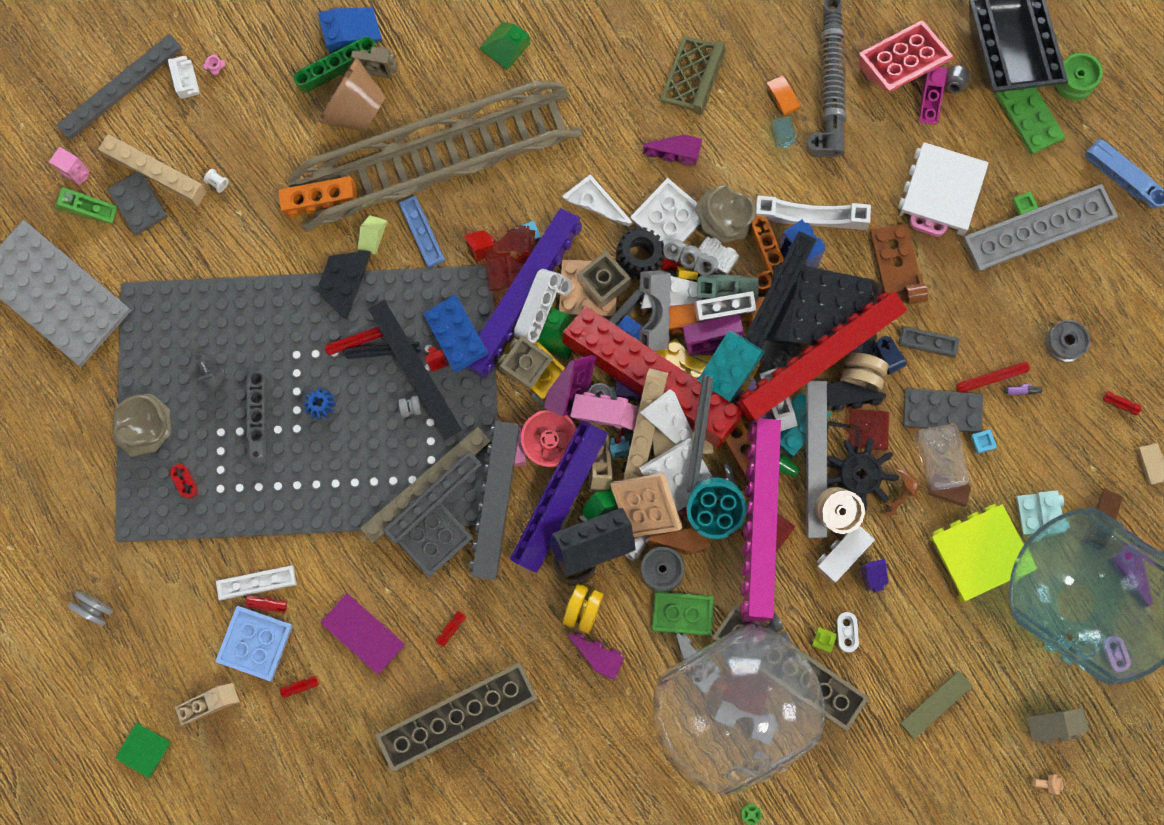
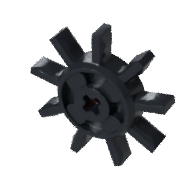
[827,438,899,511]

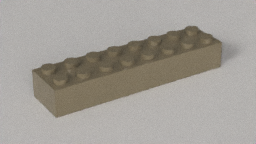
[711,605,869,732]
[375,662,538,772]

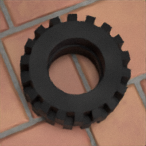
[615,227,664,279]

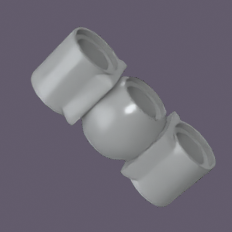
[663,239,719,276]

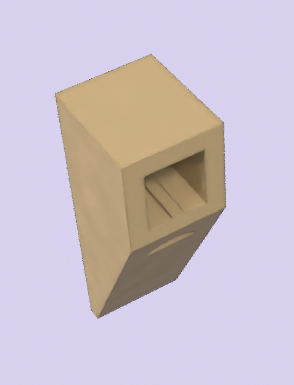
[175,683,239,726]

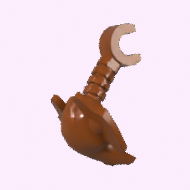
[885,469,919,516]

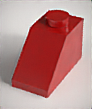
[464,230,496,263]

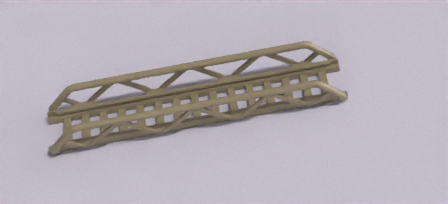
[288,80,583,232]

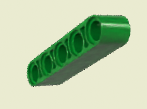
[293,36,376,93]

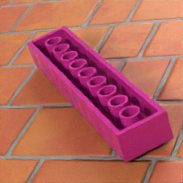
[739,418,781,623]

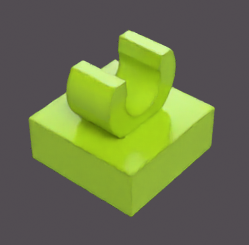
[811,627,837,653]

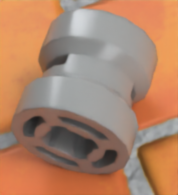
[399,396,422,418]

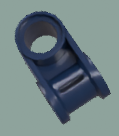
[874,336,907,375]

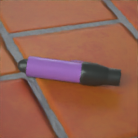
[1004,384,1042,395]

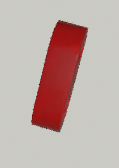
[170,464,198,499]

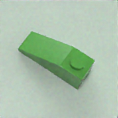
[53,187,117,224]

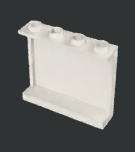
[898,142,989,236]

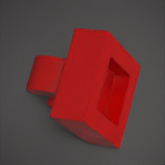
[425,346,449,372]

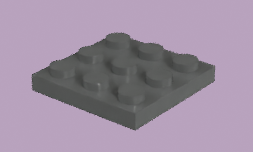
[399,503,473,577]

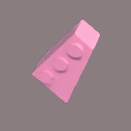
[571,392,639,431]

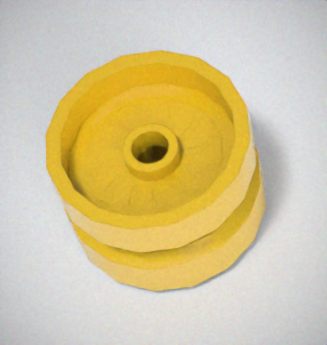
[563,584,604,634]

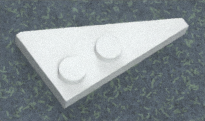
[563,174,632,227]

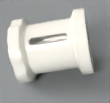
[204,169,229,193]

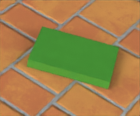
[652,592,714,636]

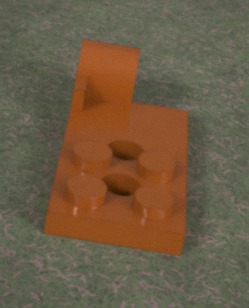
[870,223,928,305]

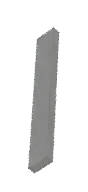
[806,381,827,538]

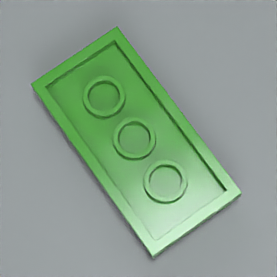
[995,87,1065,156]

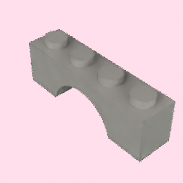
[639,270,671,351]

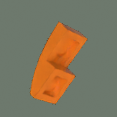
[767,76,801,116]

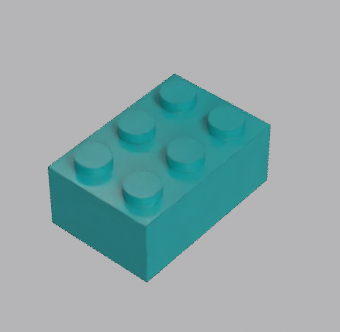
[697,331,765,402]

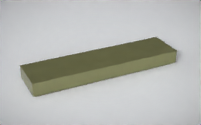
[899,671,973,739]

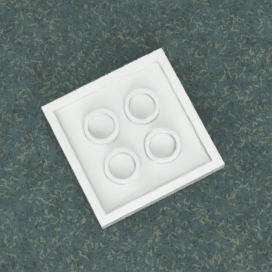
[630,178,701,252]
[639,437,713,511]

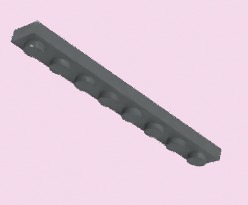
[57,34,183,140]

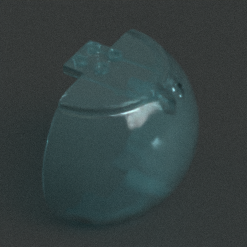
[1009,507,1164,685]

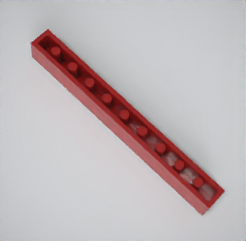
[737,291,908,421]

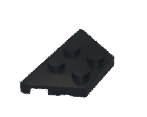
[317,251,372,319]

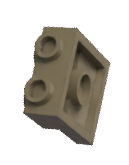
[351,46,398,79]
[498,336,553,390]

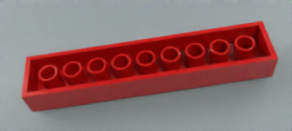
[563,306,743,449]

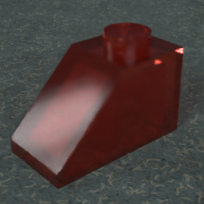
[493,225,536,253]

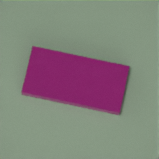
[321,593,405,675]

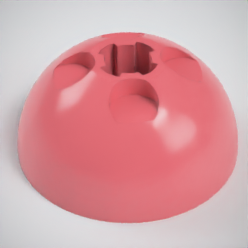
[521,410,577,467]

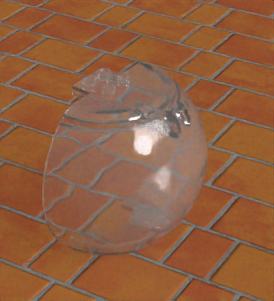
[653,624,825,796]

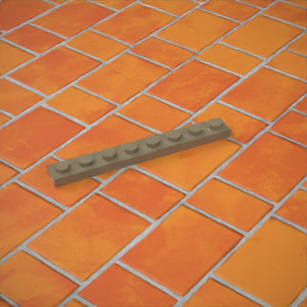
[360,427,491,544]

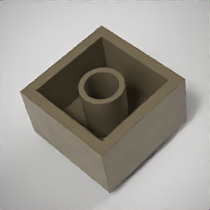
[577,251,631,309]

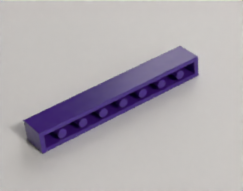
[510,420,608,573]

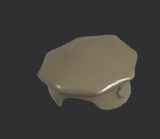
[695,184,756,243]
[113,394,171,457]

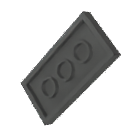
[903,388,983,433]

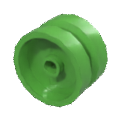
[1055,53,1103,101]

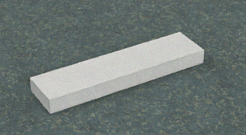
[216,565,297,601]

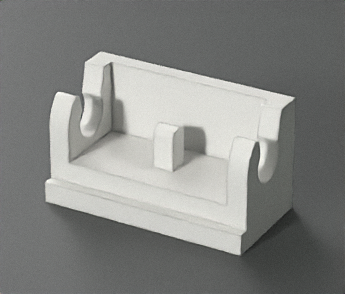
[168,56,200,99]

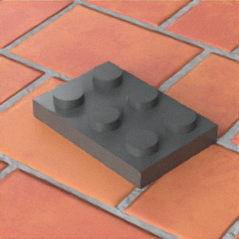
[108,172,168,236]

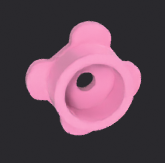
[203,55,225,75]

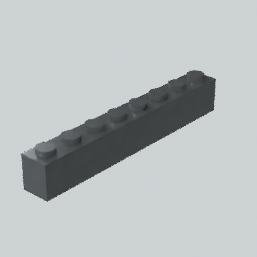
[469,421,520,580]

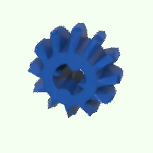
[303,387,336,420]

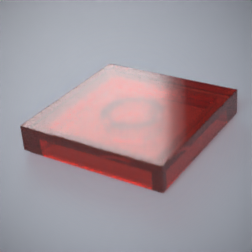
[849,409,889,451]

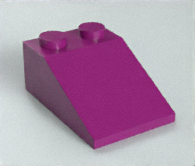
[544,355,596,416]

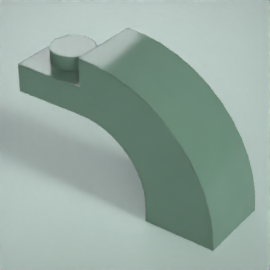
[696,274,760,298]

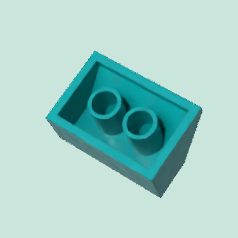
[780,393,831,460]

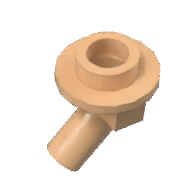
[1032,774,1063,795]

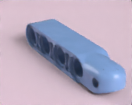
[1085,139,1164,209]

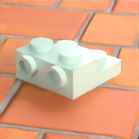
[1015,490,1067,535]

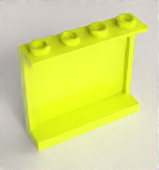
[929,504,1036,603]

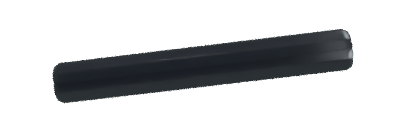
[345,341,421,359]

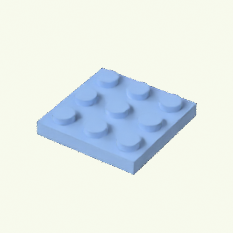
[215,606,293,682]

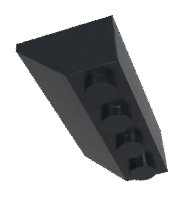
[549,507,636,577]

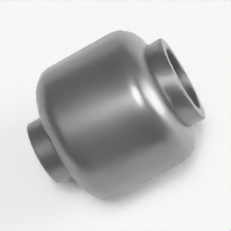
[944,65,969,93]

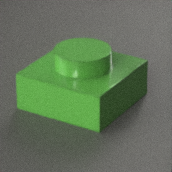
[1012,191,1039,215]

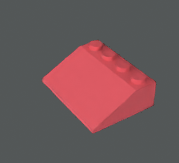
[859,20,953,92]

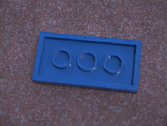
[423,294,489,373]

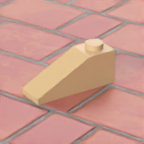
[588,432,612,492]

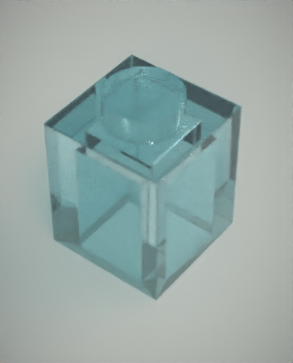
[771,116,796,148]

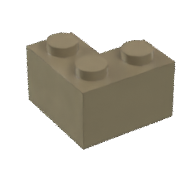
[1027,708,1089,744]

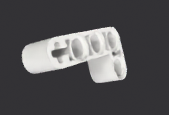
[514,269,572,343]

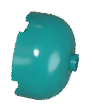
[686,478,747,539]

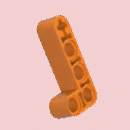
[751,216,784,294]

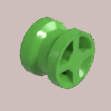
[740,804,762,825]

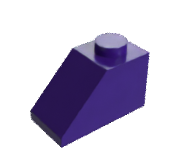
[859,558,889,593]

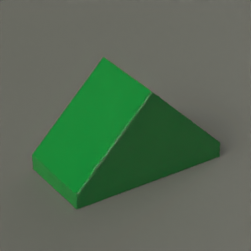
[581,490,619,520]

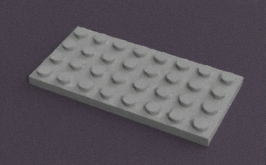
[0,220,132,367]

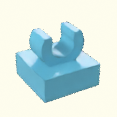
[610,436,630,460]

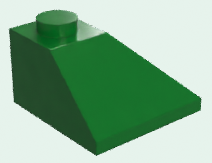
[479,22,530,70]
[537,307,574,361]

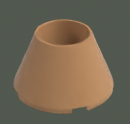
[318,58,386,131]

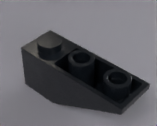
[827,381,886,412]

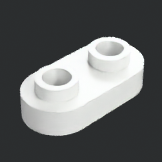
[836,612,859,653]

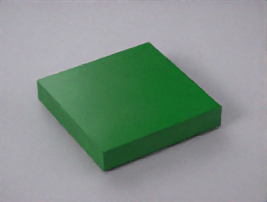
[115,723,172,778]

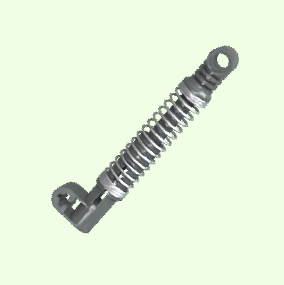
[807,0,847,157]

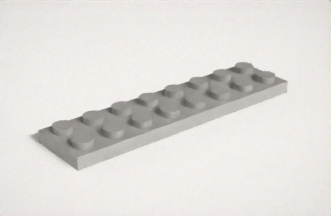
[963,184,1118,272]

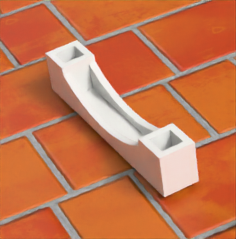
[755,196,871,230]

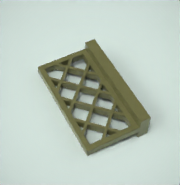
[660,36,726,115]

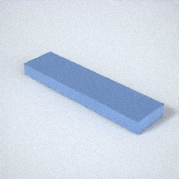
[399,195,445,268]

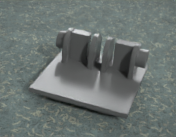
[762,341,802,370]

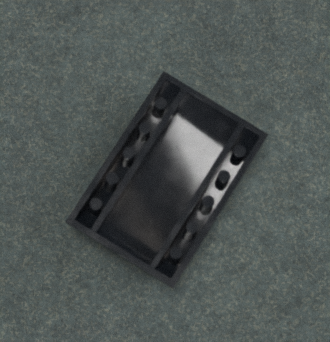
[969,0,1068,93]
[766,264,883,356]

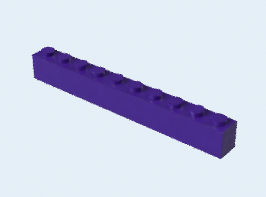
[465,208,582,379]

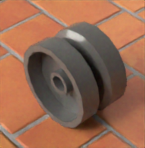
[641,547,684,592]

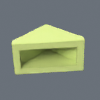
[358,215,387,255]

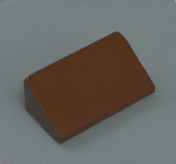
[928,474,971,507]

